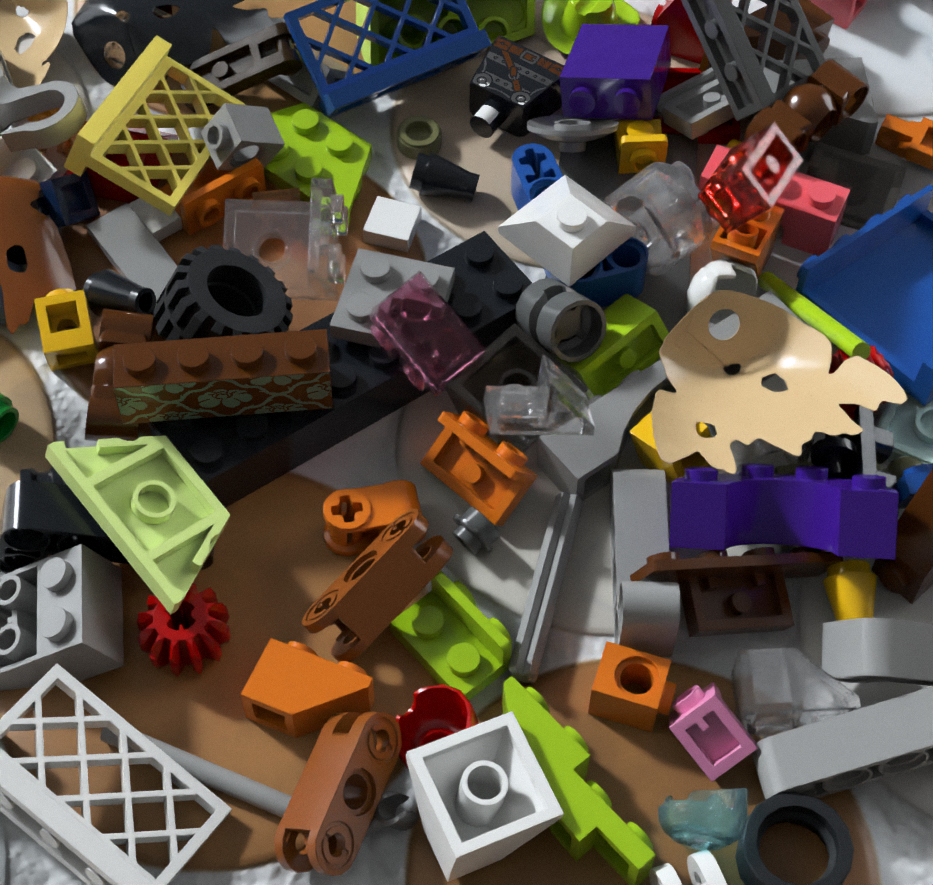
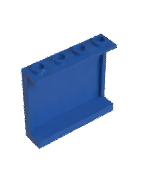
[796,184,933,406]

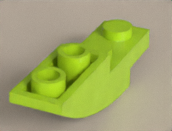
[502,676,656,885]

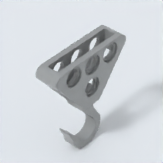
[0,49,87,152]

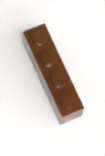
[113,329,333,424]

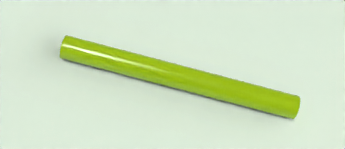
[758,272,871,359]

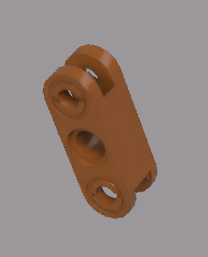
[302,508,453,662]
[274,712,402,876]

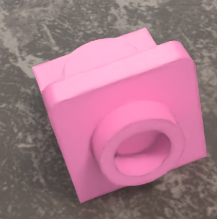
[669,682,757,782]

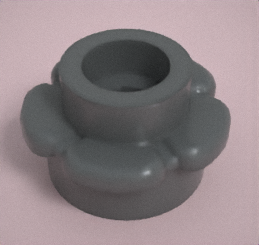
[452,506,501,555]

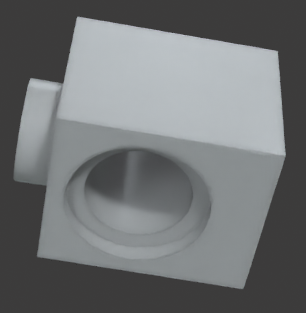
[200,103,285,171]

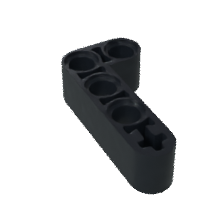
[0,480,214,574]

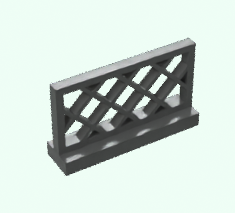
[681,0,826,121]

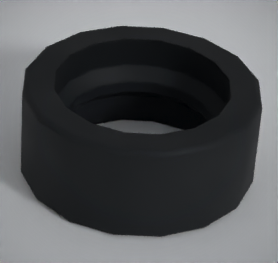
[735,792,854,885]

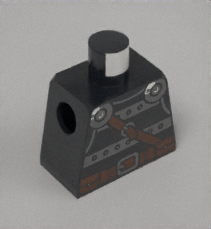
[469,35,564,138]

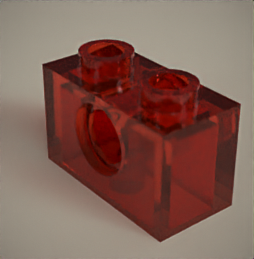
[697,122,803,233]

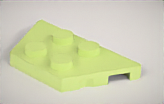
[45,435,231,615]

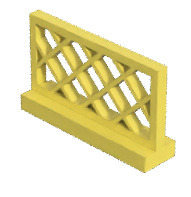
[64,35,246,216]

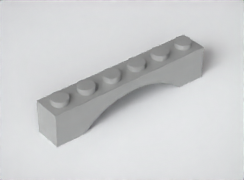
[537,290,805,501]

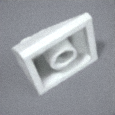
[498,175,636,287]
[406,711,564,882]

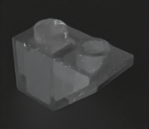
[731,648,861,739]

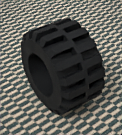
[154,245,293,341]

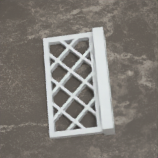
[0,663,232,885]

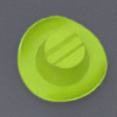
[541,0,640,55]

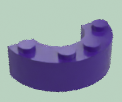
[669,463,899,560]

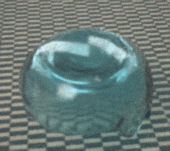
[658,788,749,851]

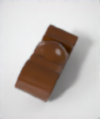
[745,59,869,167]
[85,308,154,441]

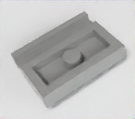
[654,67,735,140]

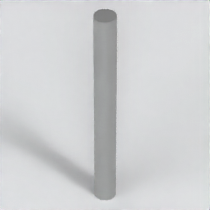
[100,727,292,818]

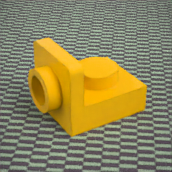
[614,119,668,174]

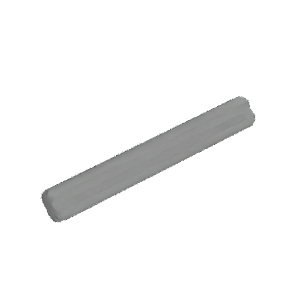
[508,492,583,684]

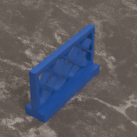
[283,0,492,118]

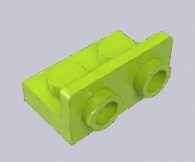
[390,571,512,700]

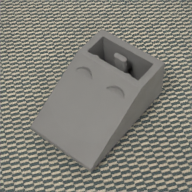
[0,544,124,691]

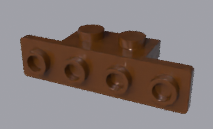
[630,546,844,637]

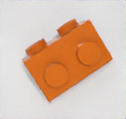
[420,410,538,526]

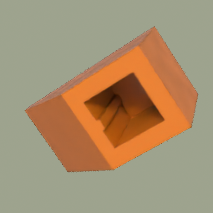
[710,194,785,279]
[240,638,375,738]

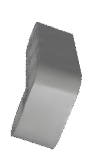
[609,469,680,657]
[821,618,933,686]
[751,686,933,800]

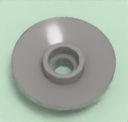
[527,115,619,153]

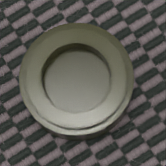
[397,116,442,160]

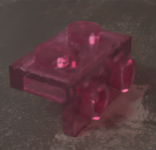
[370,270,485,397]

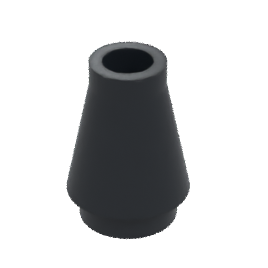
[409,151,480,201]
[83,269,156,317]

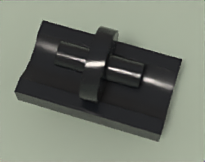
[810,406,897,490]

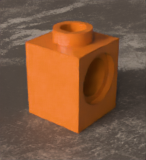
[588,641,677,732]

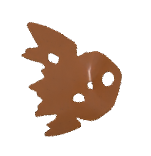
[0,175,76,334]

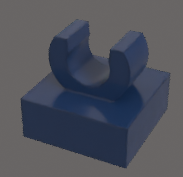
[36,170,101,228]

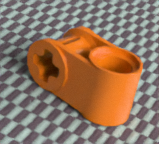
[323,480,427,556]

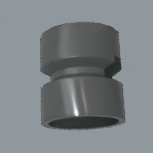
[515,278,607,362]

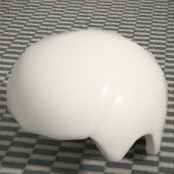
[686,259,758,324]

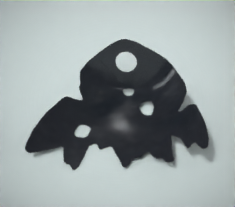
[72,0,286,85]

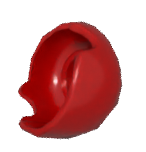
[395,684,479,770]

